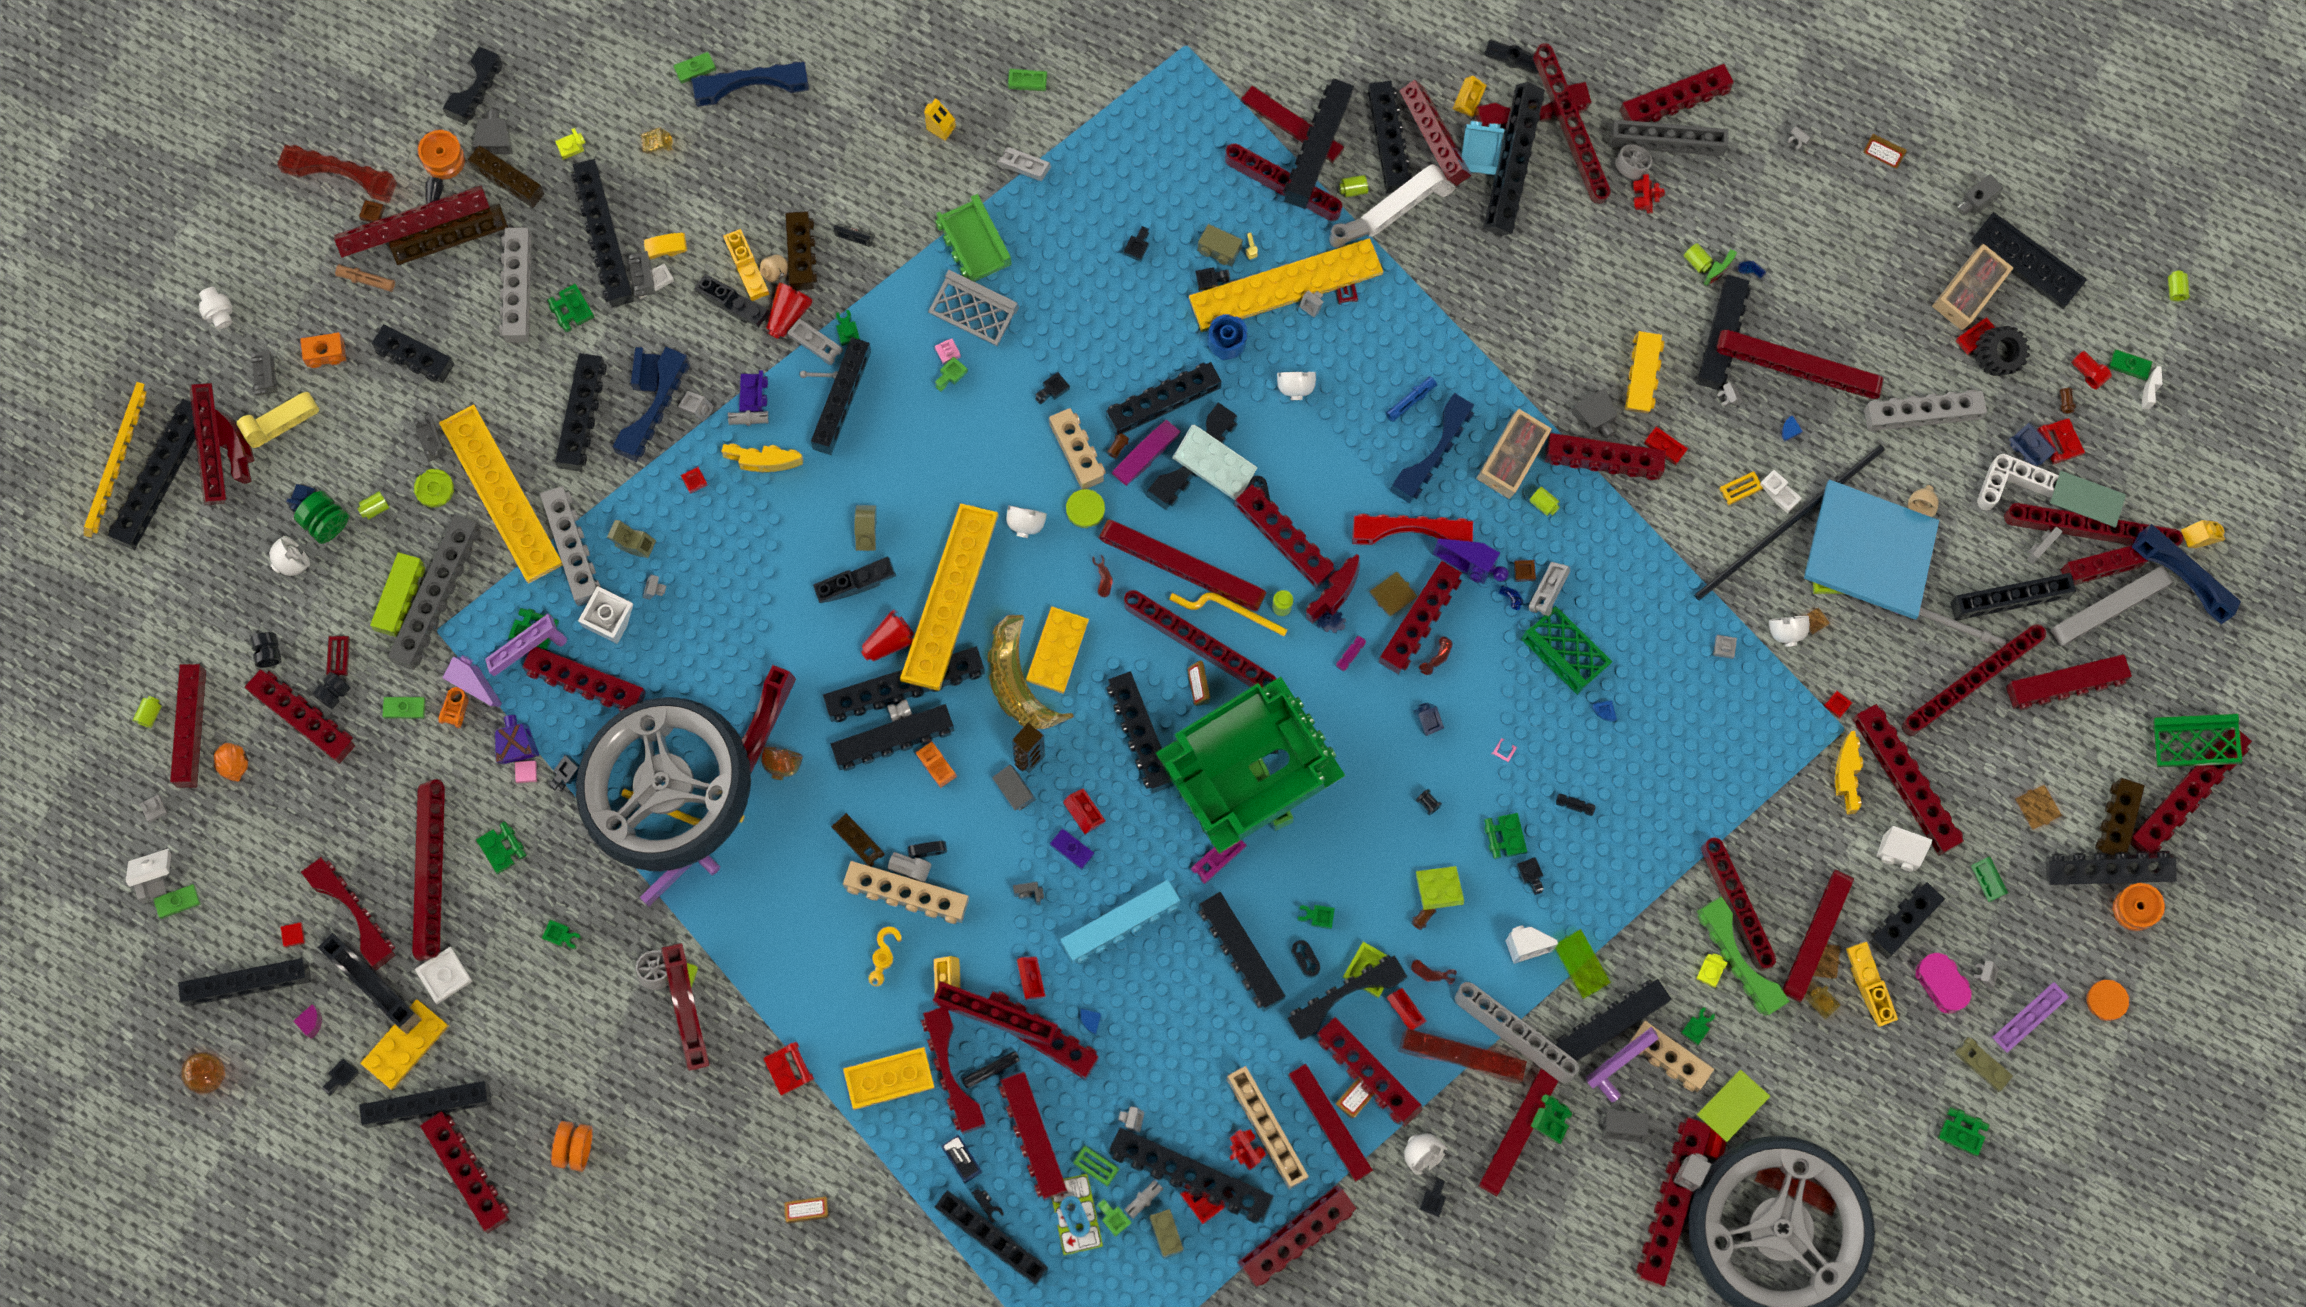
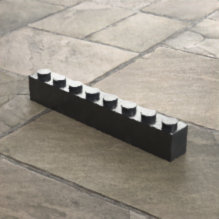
[1283,78,1354,209]

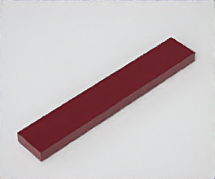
[1241,85,1344,163]
[1288,1064,1373,1182]

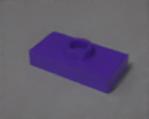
[1050,828,1094,870]

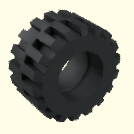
[1974,326,2030,376]

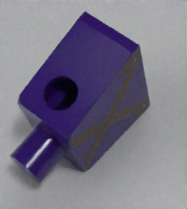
[495,715,539,765]

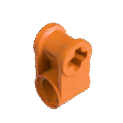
[439,687,469,728]

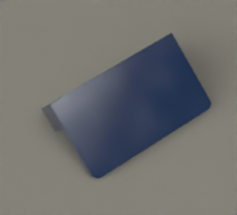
[631,347,660,392]

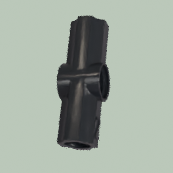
[1484,39,1538,74]

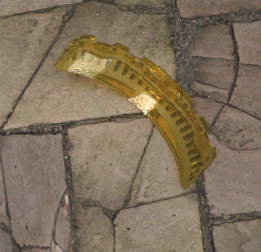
[988,615,1074,729]

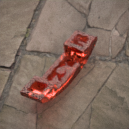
[1755,1168,1837,1216]

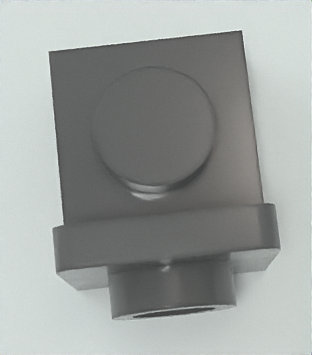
[1013,882,1044,905]

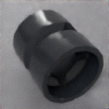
[250,632,282,668]
[312,672,351,710]

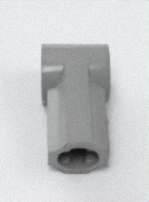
[1329,218,1369,248]
[888,852,932,883]

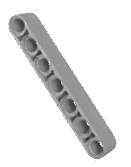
[2050,566,2174,647]
[1455,982,1579,1083]

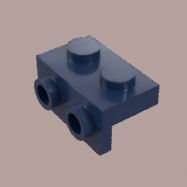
[2009,422,2057,467]

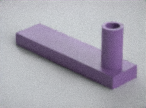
[485,614,567,676]
[640,855,721,907]
[1992,982,2069,1053]
[1586,1027,1659,1102]

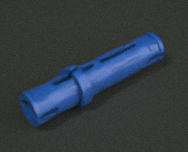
[1386,376,1437,422]

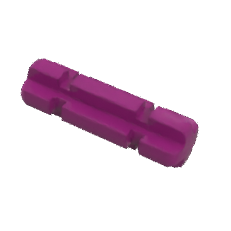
[1336,636,1366,671]

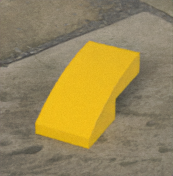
[644,233,687,260]

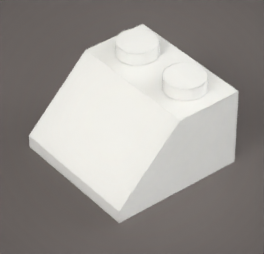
[578,586,633,644]
[1877,826,1932,872]
[1506,926,1558,964]

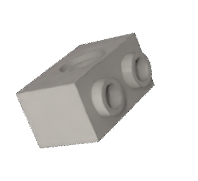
[1674,1153,1711,1192]

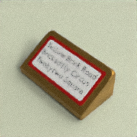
[1863,134,1907,169]
[1187,660,1210,706]
[1335,1073,1380,1118]
[784,1197,829,1224]

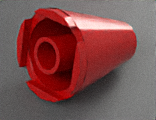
[766,283,813,339]
[861,609,915,662]

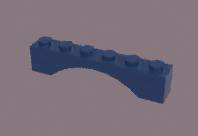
[692,61,809,107]
[612,347,690,462]
[1391,393,1474,503]
[2132,524,2241,625]

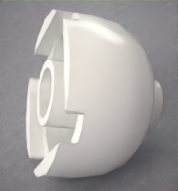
[1277,372,1316,400]
[1006,506,1047,538]
[269,536,310,576]
[1769,616,1810,647]
[1404,1133,1447,1175]

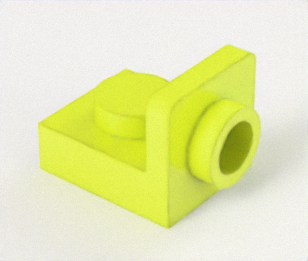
[555,128,585,160]
[1696,954,1727,988]

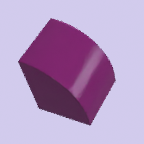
[293,1004,322,1039]

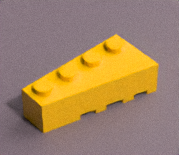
[1625,331,1664,414]

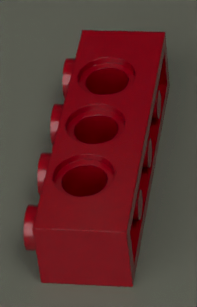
[2060,545,2148,585]

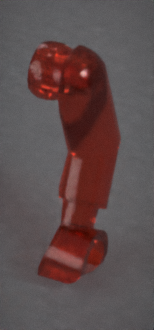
[1092,555,1113,597]
[1418,636,1453,675]
[1411,960,1457,983]

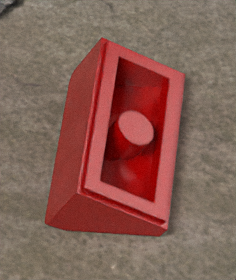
[1063,788,1106,834]

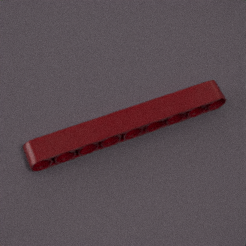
[1533,43,1611,204]
[1716,330,1884,399]
[2004,503,2184,546]
[1098,520,1267,611]
[1124,590,1277,688]
[1902,624,2046,736]
[412,779,445,961]

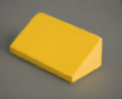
[1452,75,1487,117]
[934,956,961,993]

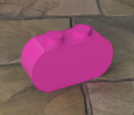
[1915,953,1972,1014]

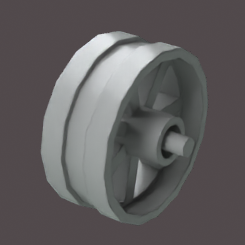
[1615,144,1653,180]
[635,950,668,990]

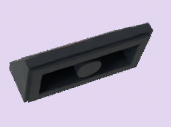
[833,223,875,247]

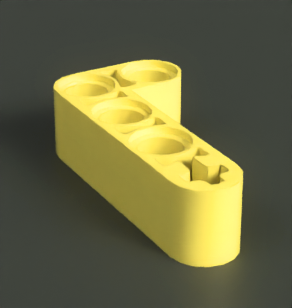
[236,392,319,448]

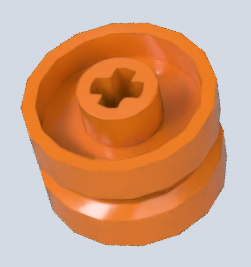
[418,130,465,180]
[2112,883,2165,931]
[551,1121,593,1172]

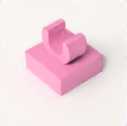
[935,338,961,365]

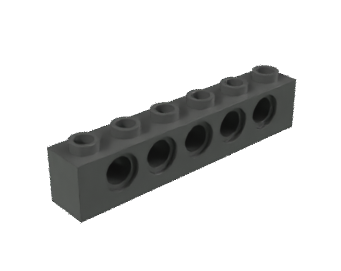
[1610,120,1728,156]

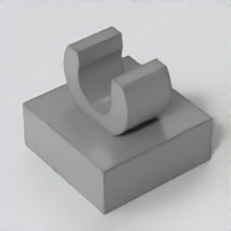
[1788,126,1813,150]
[1299,290,1324,317]
[1717,382,1743,406]
[643,575,666,600]
[1713,635,1737,659]
[140,795,168,823]
[1973,961,1999,988]
[1119,1107,1145,1133]

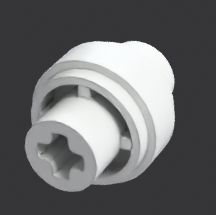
[199,287,233,329]

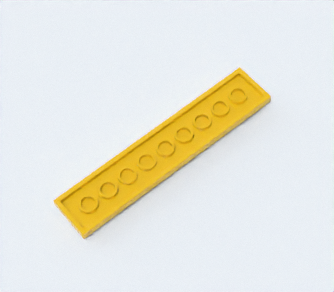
[1189,238,1383,332]
[439,404,563,584]
[900,503,999,691]

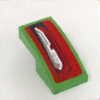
[1704,249,1737,285]

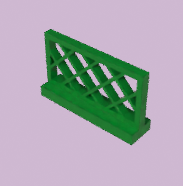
[1521,606,1613,695]
[2153,714,2242,767]

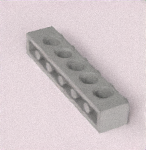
[499,227,531,343]
[1864,390,1987,431]
[540,486,601,606]

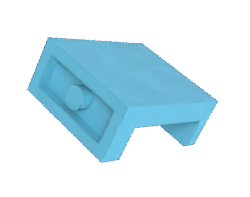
[1461,121,1505,175]

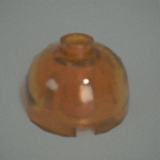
[762,746,803,780]
[181,1052,225,1094]

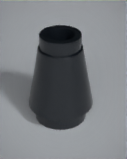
[425,177,445,204]

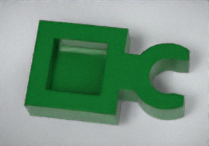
[836,310,860,346]
[1298,905,1335,929]
[542,919,582,950]
[1680,1007,1715,1046]

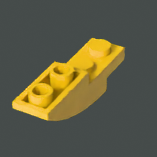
[723,229,769,301]
[721,443,804,472]
[1835,731,1863,815]
[1846,941,1898,1027]

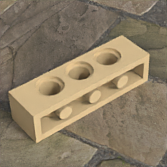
[1049,408,1106,489]
[1628,1021,1714,1092]

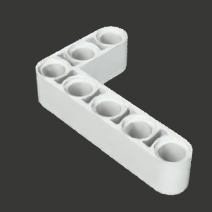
[1361,165,1456,237]
[1977,454,2059,511]

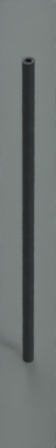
[1694,445,1885,601]

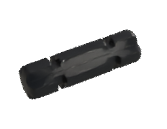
[1556,794,1596,816]

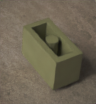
[1197,224,1243,266]
[1150,1209,1183,1259]

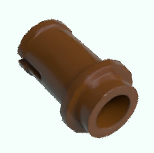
[2059,388,2076,414]
[1106,433,1129,459]
[1412,909,1436,930]

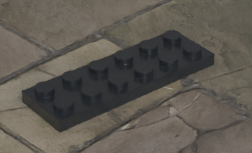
[1970,212,2088,310]

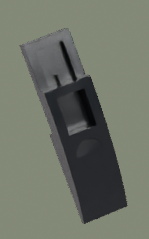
[694,274,769,328]
[813,556,896,603]

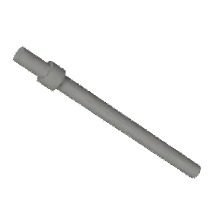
[1919,607,2006,647]

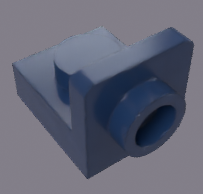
[286,484,317,512]
[1413,702,1444,736]

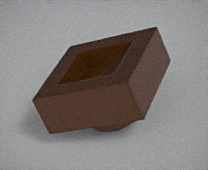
[359,200,385,223]
[1514,560,1536,582]

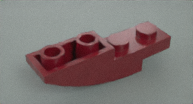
[215,409,255,484]
[1306,554,1360,624]

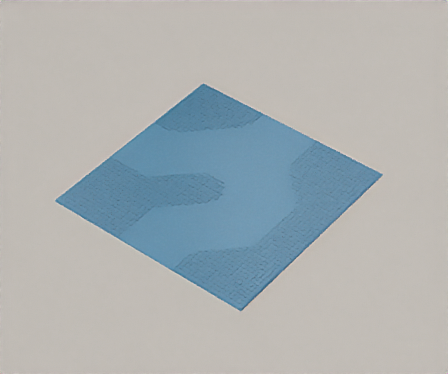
[437,46,1845,1307]

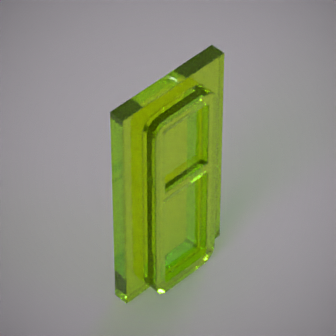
[1555,929,1611,999]

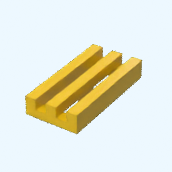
[1719,471,1763,506]

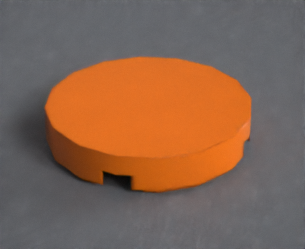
[2087,980,2129,1021]

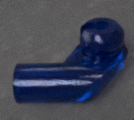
[1738,261,1767,279]
[1499,585,1524,610]

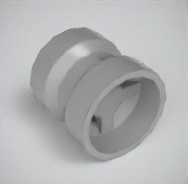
[887,699,912,722]

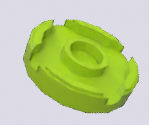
[414,469,454,508]
[1066,489,1105,528]

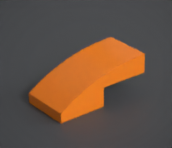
[916,742,957,788]

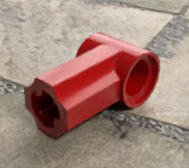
[2071,350,2112,390]
[1703,1128,1727,1160]

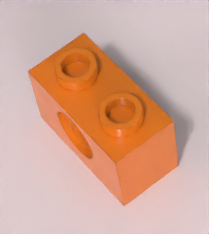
[300,332,346,368]

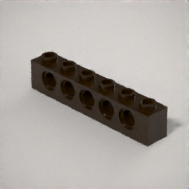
[389,203,508,266]

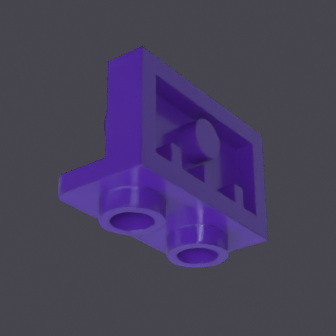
[739,370,768,413]

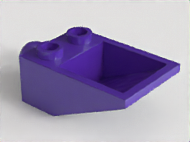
[1433,539,1509,584]

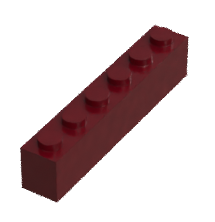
[190,383,226,506]
[2006,654,2132,710]
[170,664,206,788]
[932,981,1058,1048]
[999,1071,1068,1201]

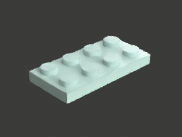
[1173,425,1258,500]

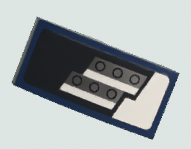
[941,1135,983,1184]

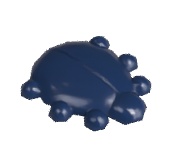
[1316,611,1346,633]

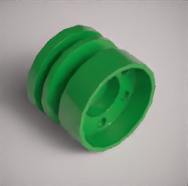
[294,491,349,544]

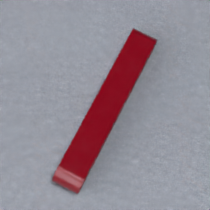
[1225,143,1342,221]
[1701,837,1776,971]
[1782,869,1854,1003]
[1478,1068,1558,1197]

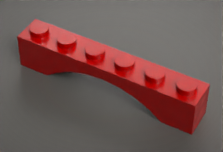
[1352,514,1473,545]

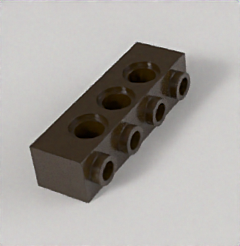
[468,145,544,208]
[785,211,817,291]
[1012,722,1045,774]
[2095,777,2145,855]

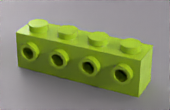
[370,552,425,638]

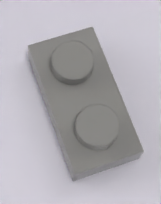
[2026,527,2062,565]

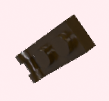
[831,813,885,867]

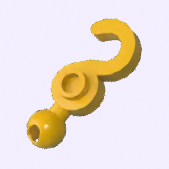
[868,927,902,987]

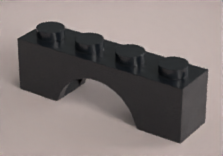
[443,46,503,125]

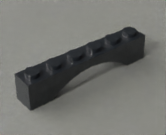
[1147,402,1238,510]
[317,933,422,1034]
[1287,955,1408,1041]

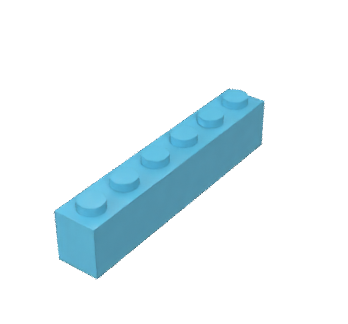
[1060,880,1180,964]

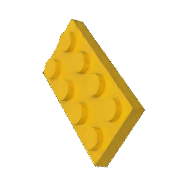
[1026,606,1089,694]
[360,999,449,1091]
[843,1047,935,1110]

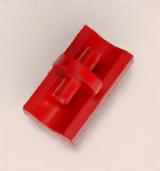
[1633,174,1665,214]
[1229,1129,1266,1171]

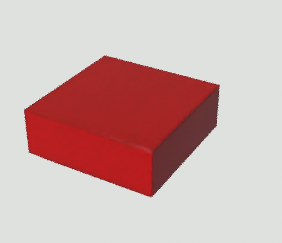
[681,467,708,494]
[1824,690,1853,719]
[280,922,305,948]

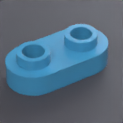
[1060,1196,1090,1238]

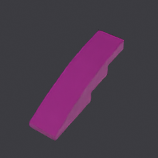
[1112,420,1181,486]

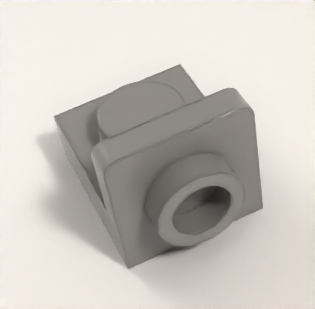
[678,391,714,422]

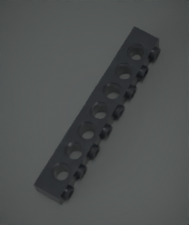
[1483,82,1545,236]
[571,159,634,308]
[108,399,196,551]
[823,646,985,723]
[1109,1127,1274,1224]

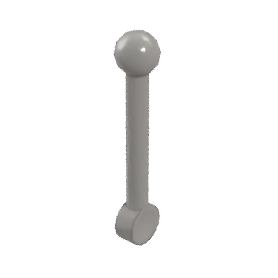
[800,371,838,379]

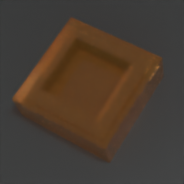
[1805,607,1830,635]

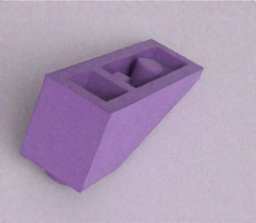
[443,655,502,707]

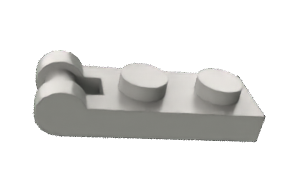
[996,147,1051,181]
[787,318,843,365]
[1529,562,1571,616]

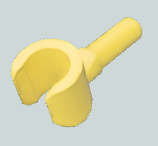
[1245,233,1258,260]

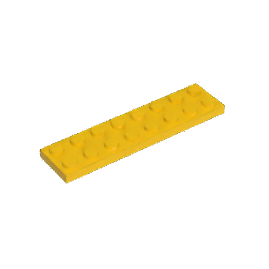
[84,382,147,538]

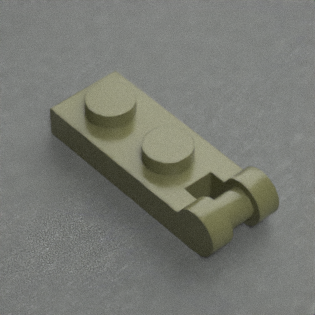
[1955,1037,2013,1092]

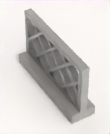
[928,270,1019,346]

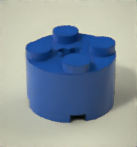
[1208,314,1247,360]

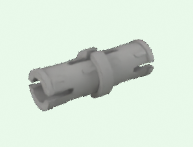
[728,410,769,426]
[1124,1180,1163,1219]

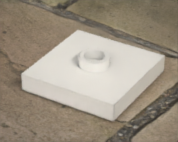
[126,849,171,886]
[415,947,473,1004]

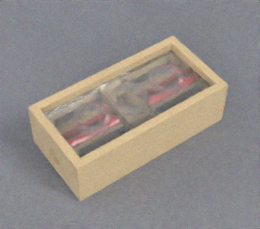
[1932,244,2013,330]
[1476,409,1552,499]

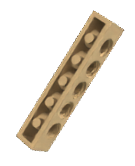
[843,861,969,924]
[1227,1066,1309,1190]

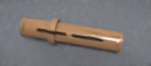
[335,264,395,292]

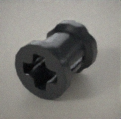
[1416,789,1442,816]

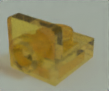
[641,127,673,154]
[1808,985,1841,1020]

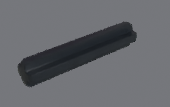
[962,1051,1020,1089]

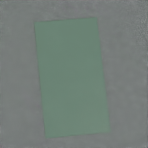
[2050,471,2126,527]

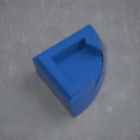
[1782,415,1802,442]
[1592,700,1617,721]
[1081,1009,1101,1035]

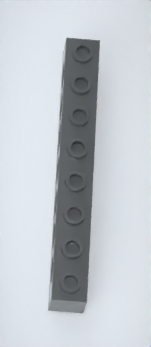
[388,515,481,670]

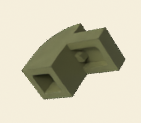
[855,505,877,551]
[607,520,656,558]

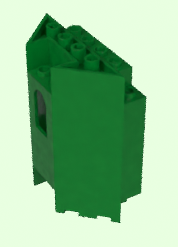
[1156,677,1346,854]

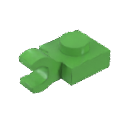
[935,357,968,392]
[1097,1199,1131,1237]

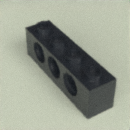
[371,324,455,384]
[1869,882,1945,959]

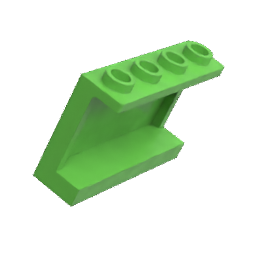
[935,194,1012,282]

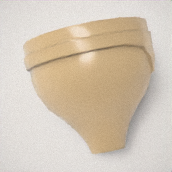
[1907,485,1939,517]

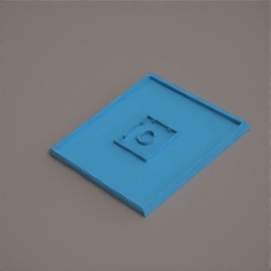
[1804,480,1939,620]

